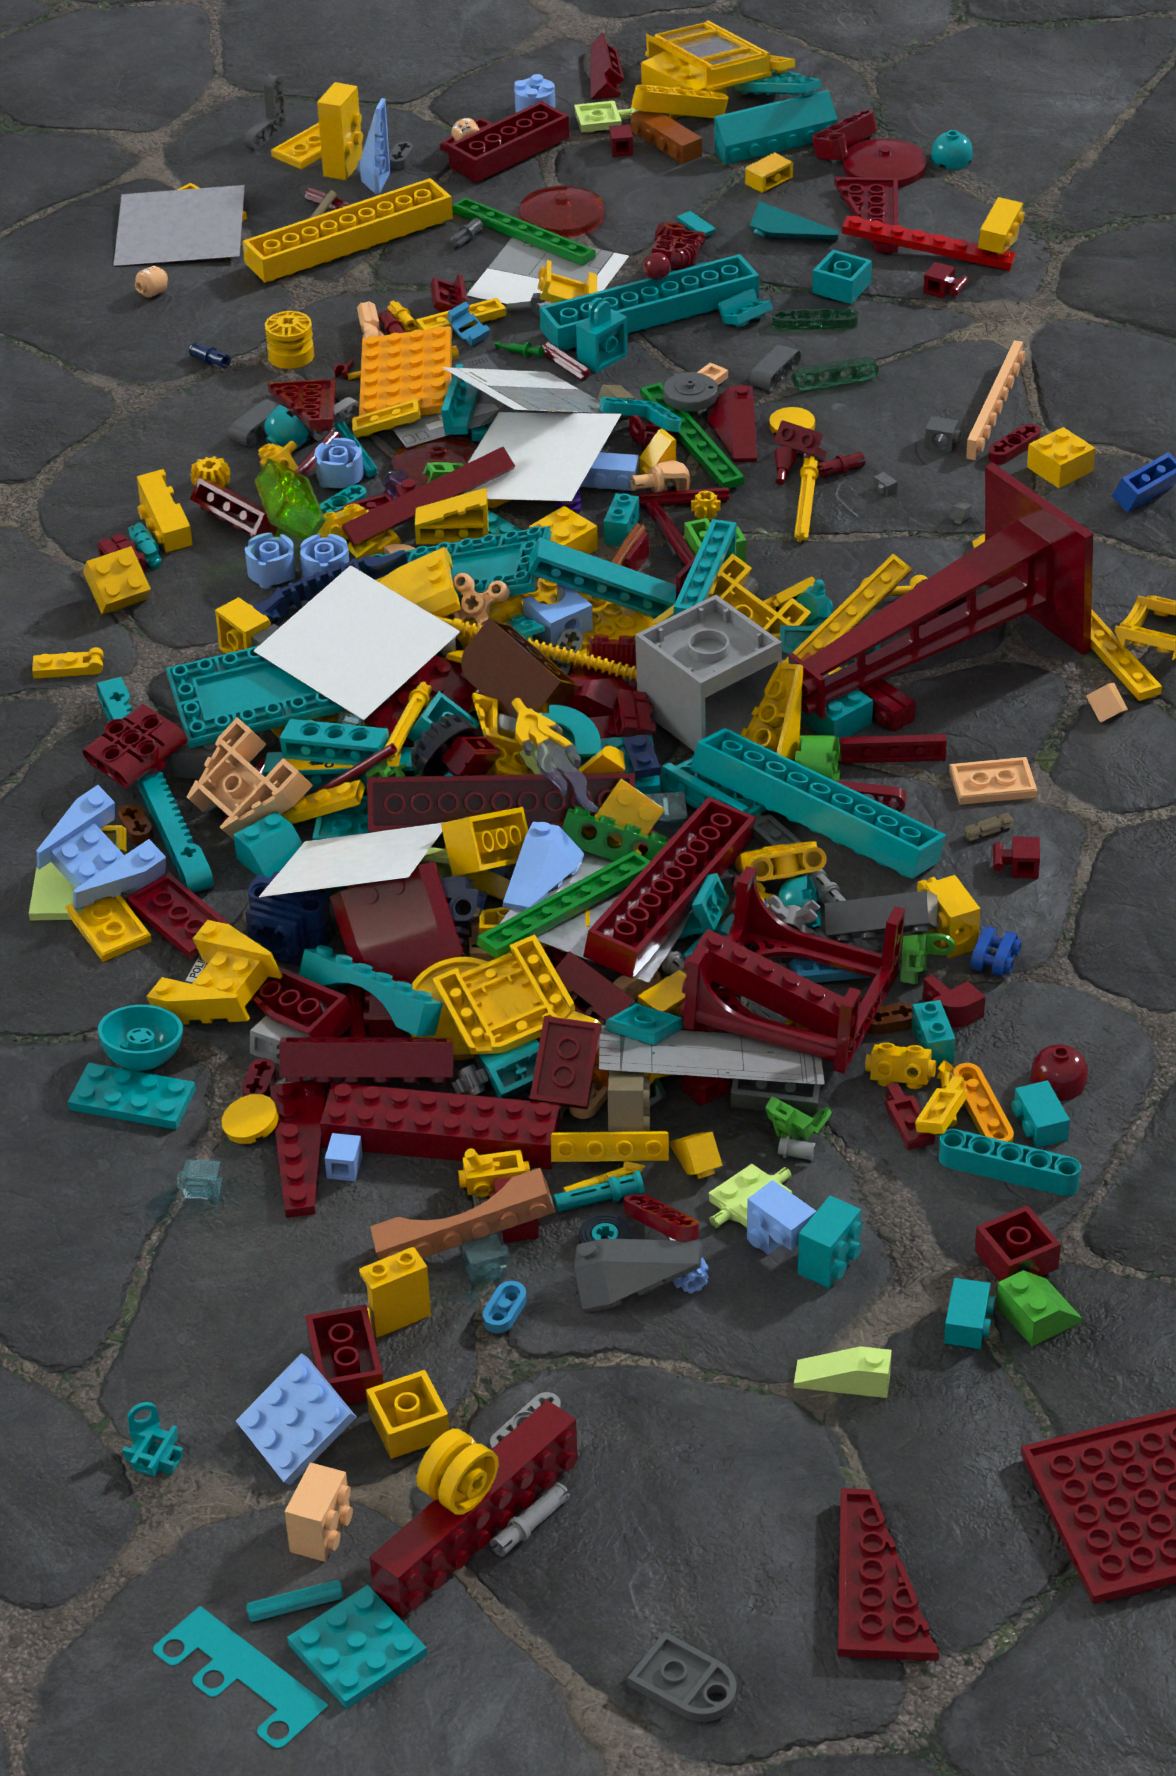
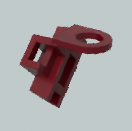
[629,415,674,453]

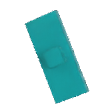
[677,211,716,236]

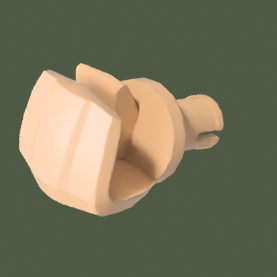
[630,460,690,493]

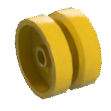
[416,1429,499,1515]

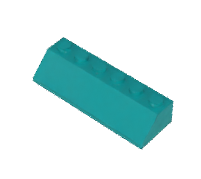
[715,90,838,165]

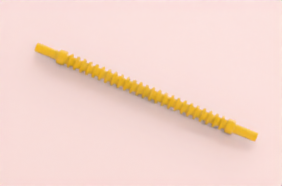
[434,615,637,682]

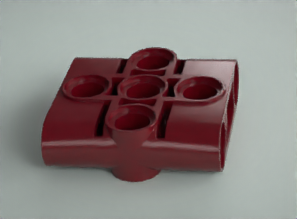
[82,704,188,789]

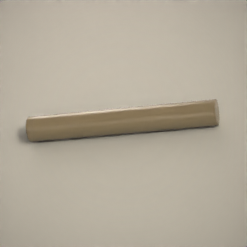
[310,190,337,218]

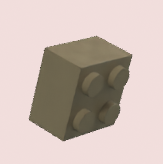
[608,1070,650,1132]

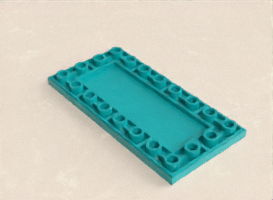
[371,526,552,605]
[166,646,390,749]

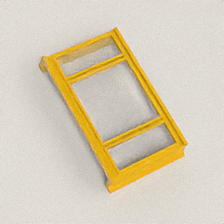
[645,21,772,92]

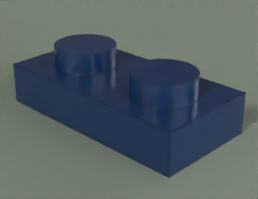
[623,734,660,779]

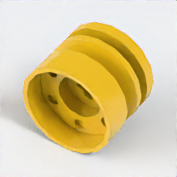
[265,311,314,369]

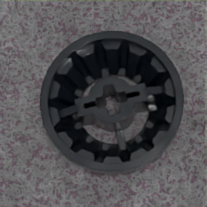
[411,714,478,776]

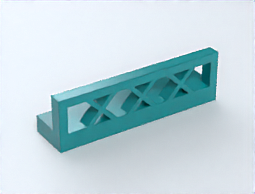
[441,364,481,435]

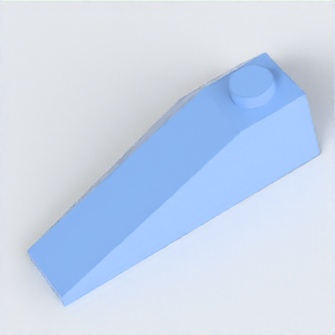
[357,98,390,194]

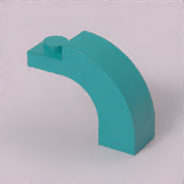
[539,705,602,769]

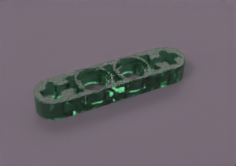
[772,309,859,330]
[791,357,879,391]

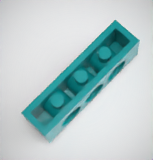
[279,719,389,768]

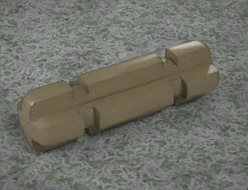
[963,813,1013,841]

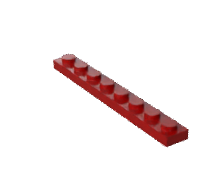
[841,215,1016,271]

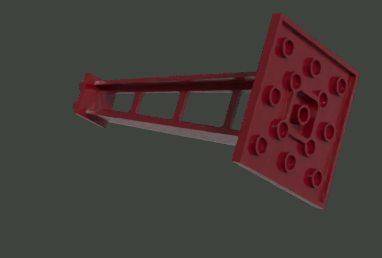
[788,463,1094,719]

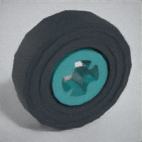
[579,1214,632,1244]

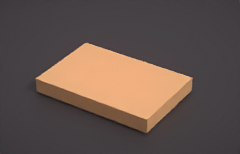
[949,757,1037,805]

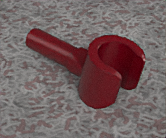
[334,360,354,380]

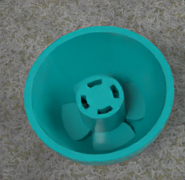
[98,1005,183,1071]

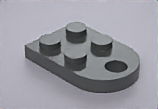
[627,1631,736,1722]

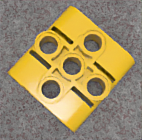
[735,841,827,881]

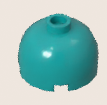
[931,130,973,170]
[264,405,310,450]
[779,873,821,928]

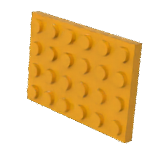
[359,326,452,416]

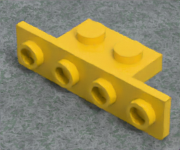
[551,1131,669,1162]

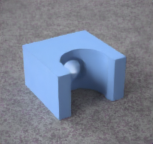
[523,584,593,647]

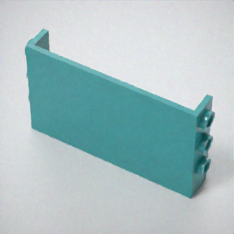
[673,519,737,615]

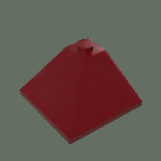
[565,666,637,718]

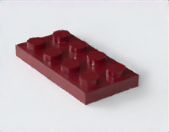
[126,873,233,960]

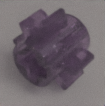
[382,469,409,499]

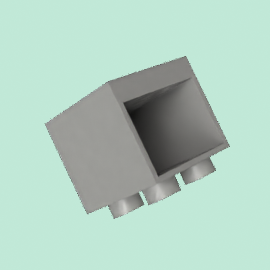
[635,595,782,752]

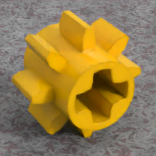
[691,491,721,520]

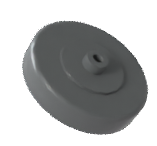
[663,372,718,411]

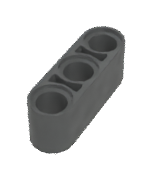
[749,344,801,392]
[228,399,288,448]

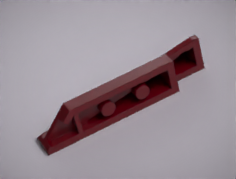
[590,33,624,99]

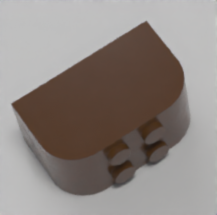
[461,618,580,718]

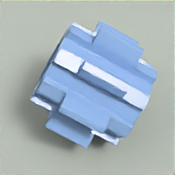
[673,1258,709,1293]

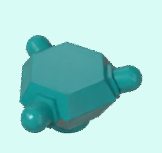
[796,579,833,626]

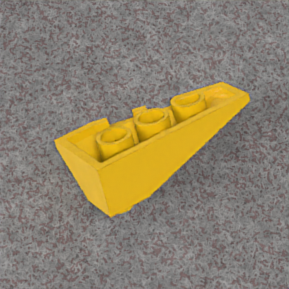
[740,663,803,761]

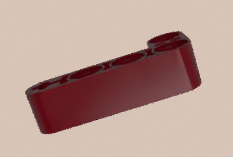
[812,109,877,160]

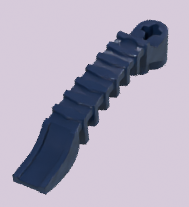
[253,550,408,625]

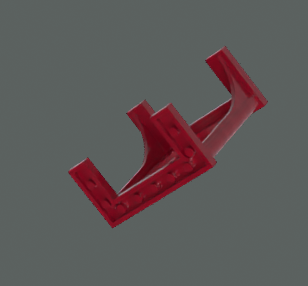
[680,866,906,1074]

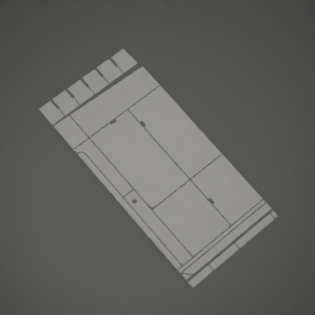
[599,1025,825,1084]

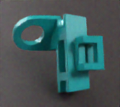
[122,1402,183,1477]

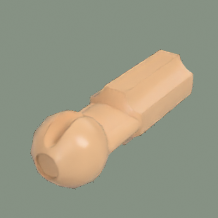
[357,301,384,338]

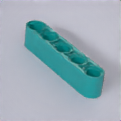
[938,1129,1081,1196]

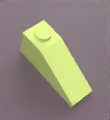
[794,1346,891,1398]

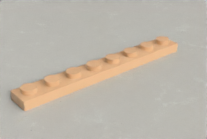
[966,340,1026,460]

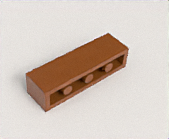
[630,110,702,164]

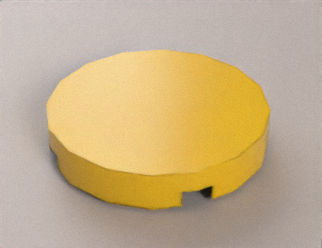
[769,407,815,434]
[221,1094,279,1144]

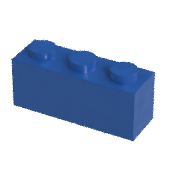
[1111,452,1176,513]

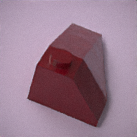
[707,385,757,462]

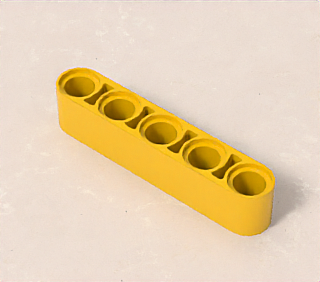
[631,85,729,118]

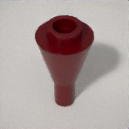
[774,446,797,485]

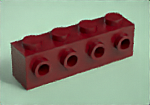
[190,478,282,538]

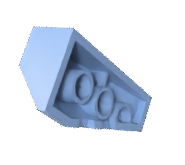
[503,822,584,911]

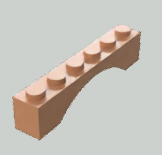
[370,1168,555,1260]

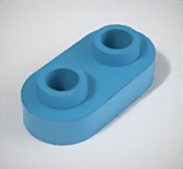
[482,1281,527,1333]

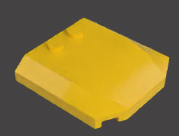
[376,547,461,617]
[432,934,575,1055]

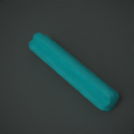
[246,1580,343,1622]

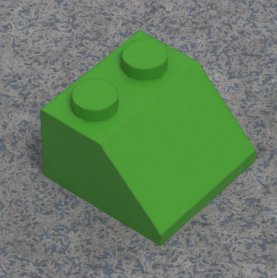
[996,1270,1082,1346]

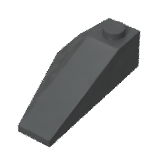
[574,1239,703,1313]

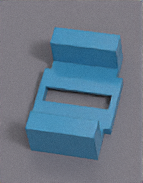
[447,301,490,347]

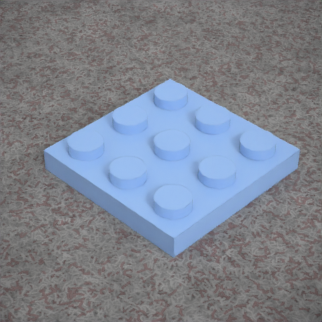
[236,1353,357,1485]

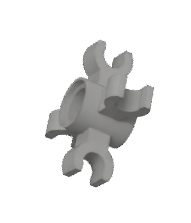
[766,895,820,936]

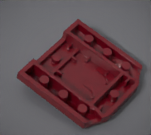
[330,862,464,990]

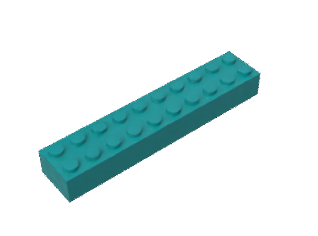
[539,254,759,351]
[690,728,946,879]

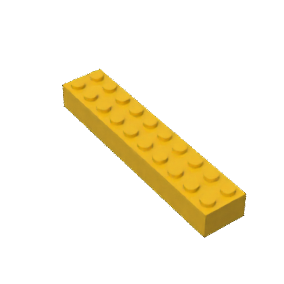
[242,178,453,282]

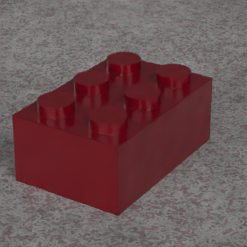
[305,1304,384,1405]

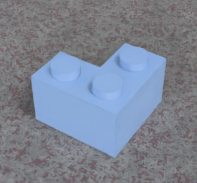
[747,1180,816,1255]

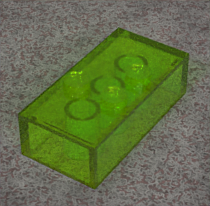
[254,458,326,540]

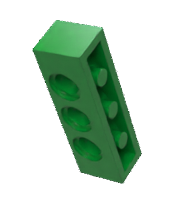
[562,806,667,861]

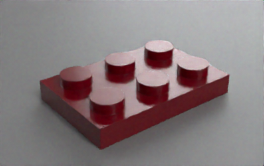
[530,1016,602,1110]

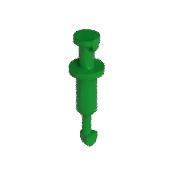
[494,342,544,358]

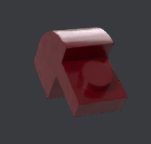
[922,974,985,1027]

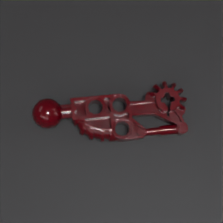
[643,222,706,280]

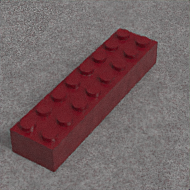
[320,1082,561,1170]
[369,1400,578,1618]

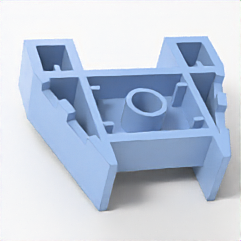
[36,785,166,909]

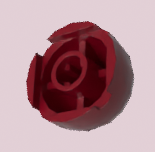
[1030,1044,1088,1101]

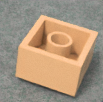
[285,1462,353,1562]

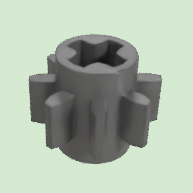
[452,1064,489,1096]

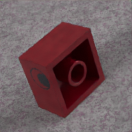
[975,1205,1061,1281]

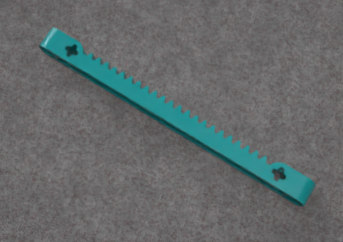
[96,677,214,893]

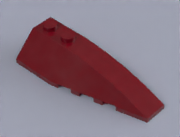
[250,966,357,1037]

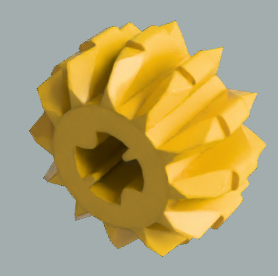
[190,456,230,486]

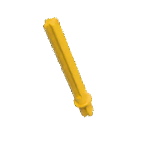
[794,456,819,542]
[384,682,432,762]

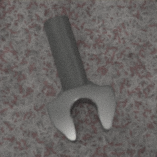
[508,293,545,317]

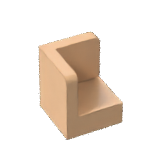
[1086,683,1128,722]

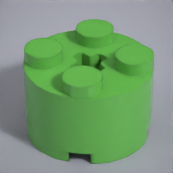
[795,735,841,780]

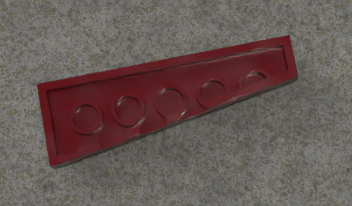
[270,1080,327,1218]

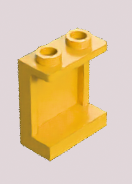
[537,260,597,303]
[359,1247,431,1338]

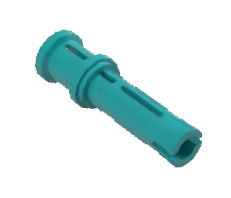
[553,1170,645,1213]

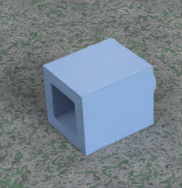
[325,1133,363,1181]

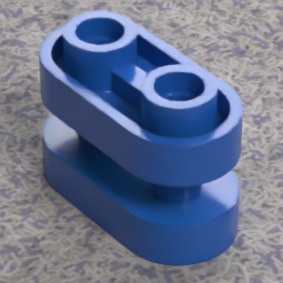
[970,926,1022,978]

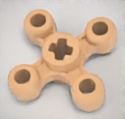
[443,573,510,627]

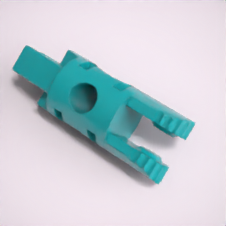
[128,522,162,569]

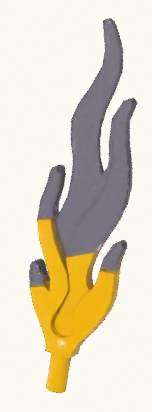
[512,698,599,813]

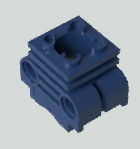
[245,871,335,966]
[441,876,487,946]

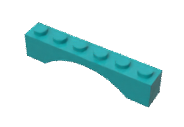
[299,945,443,1036]

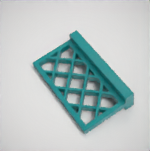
[660,757,767,817]

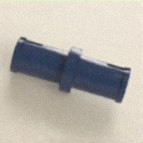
[189,342,231,369]

